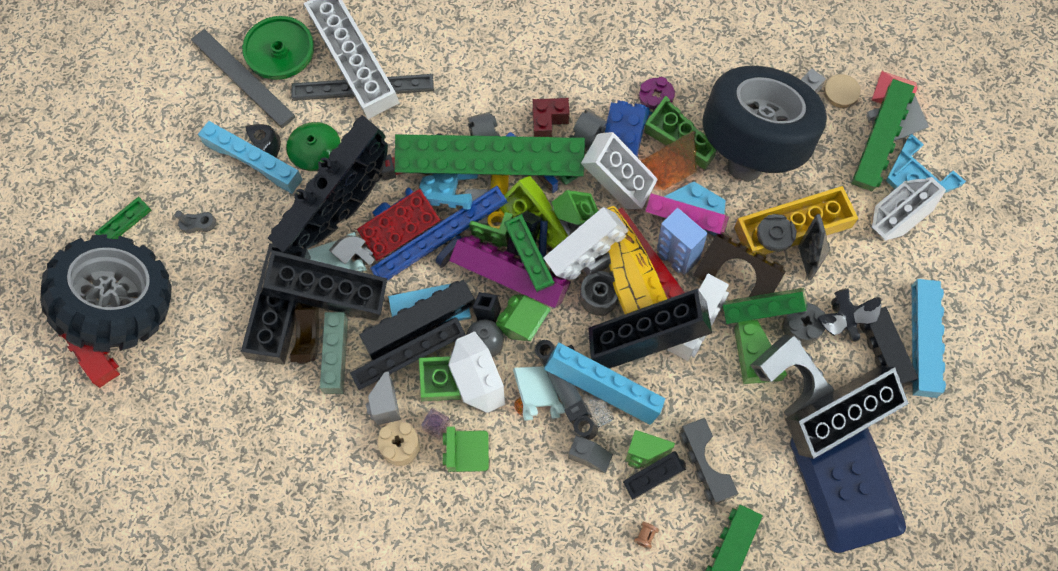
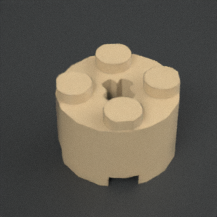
[377,421,420,466]

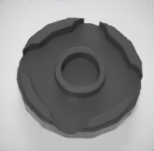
[757,214,796,252]

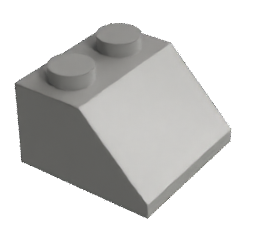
[366,372,401,425]

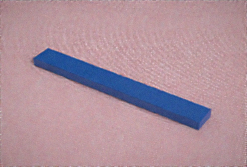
[370,186,508,280]

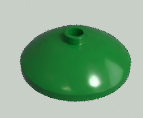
[286,122,341,171]

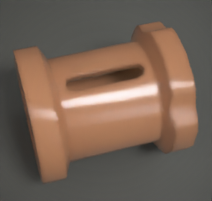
[634,521,659,549]

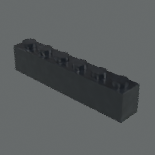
[359,279,475,359]
[349,317,466,390]

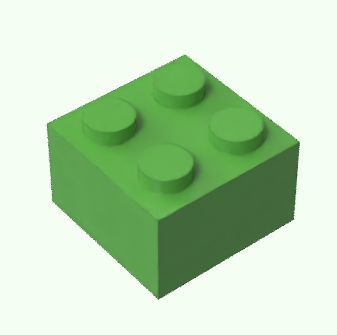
[419,356,461,402]

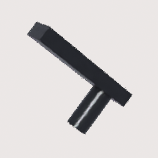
[623,451,686,500]

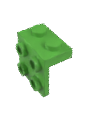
[469,212,513,248]
[443,427,489,472]

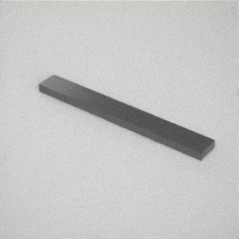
[191,29,296,128]
[292,74,434,101]

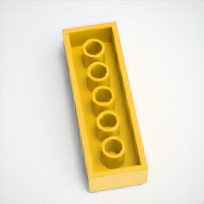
[734,186,858,255]

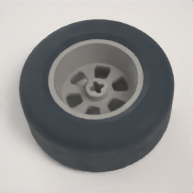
[702,66,827,173]

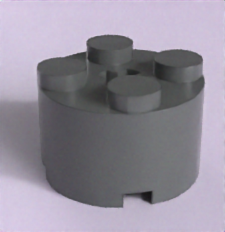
[569,109,607,152]
[467,112,500,136]
[580,271,618,316]
[782,303,825,347]

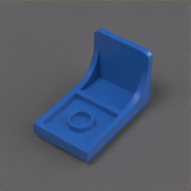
[605,100,653,157]

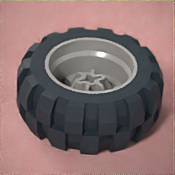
[40,234,172,352]

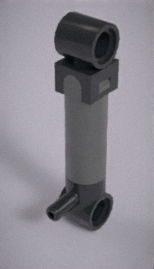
[535,340,598,440]

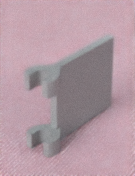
[866,96,929,141]

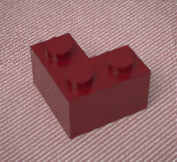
[532,98,570,137]

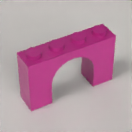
[645,193,729,234]

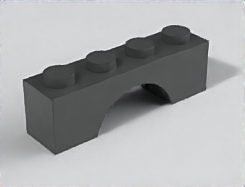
[679,418,739,506]

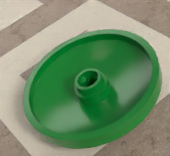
[242,16,314,80]

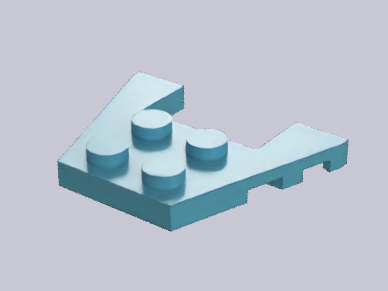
[886,134,966,193]
[419,174,478,210]

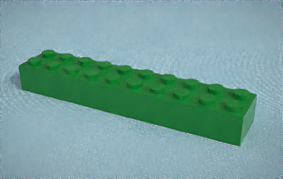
[395,134,585,177]

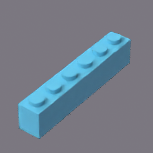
[911,279,946,398]
[544,342,666,425]

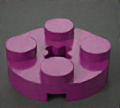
[639,76,675,111]

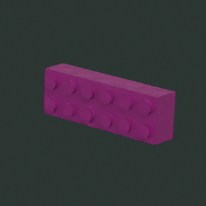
[449,235,571,308]

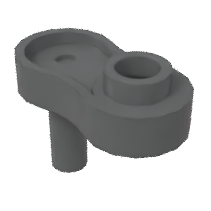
[175,210,217,234]

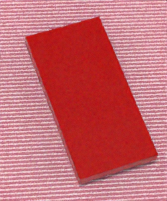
[357,188,441,261]

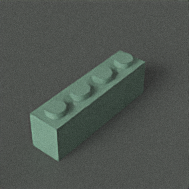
[320,312,348,394]

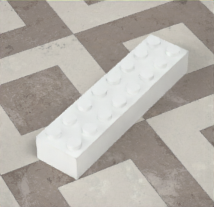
[304,0,399,119]

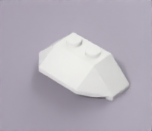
[872,177,946,241]
[448,332,505,413]

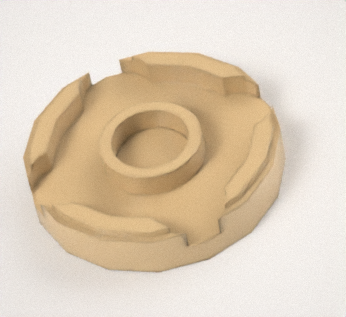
[824,74,861,108]

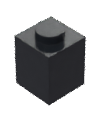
[473,292,501,323]

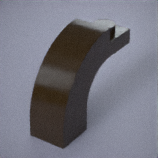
[290,303,319,364]

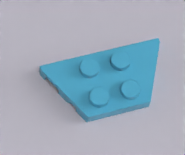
[664,181,726,236]

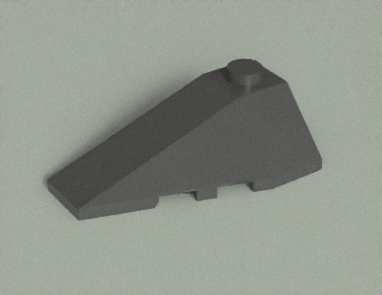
[798,214,830,280]

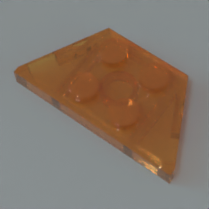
[641,131,697,190]

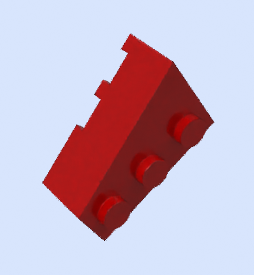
[58,333,120,388]

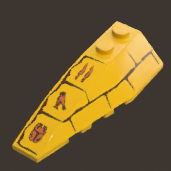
[607,206,667,314]

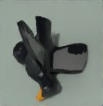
[817,288,881,342]

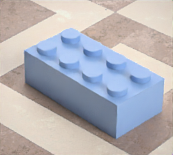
[657,208,708,276]

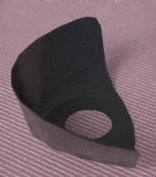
[245,124,281,158]

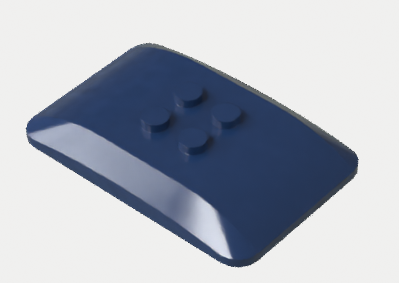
[790,428,906,553]

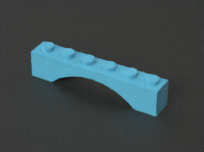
[198,121,303,194]

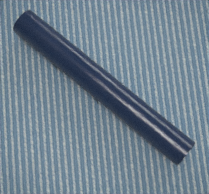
[539,221,548,264]

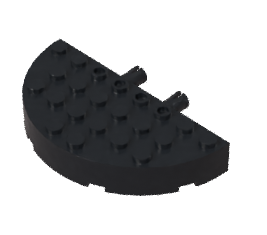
[268,115,388,253]

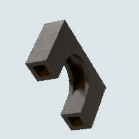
[693,233,786,297]

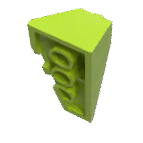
[500,175,568,249]

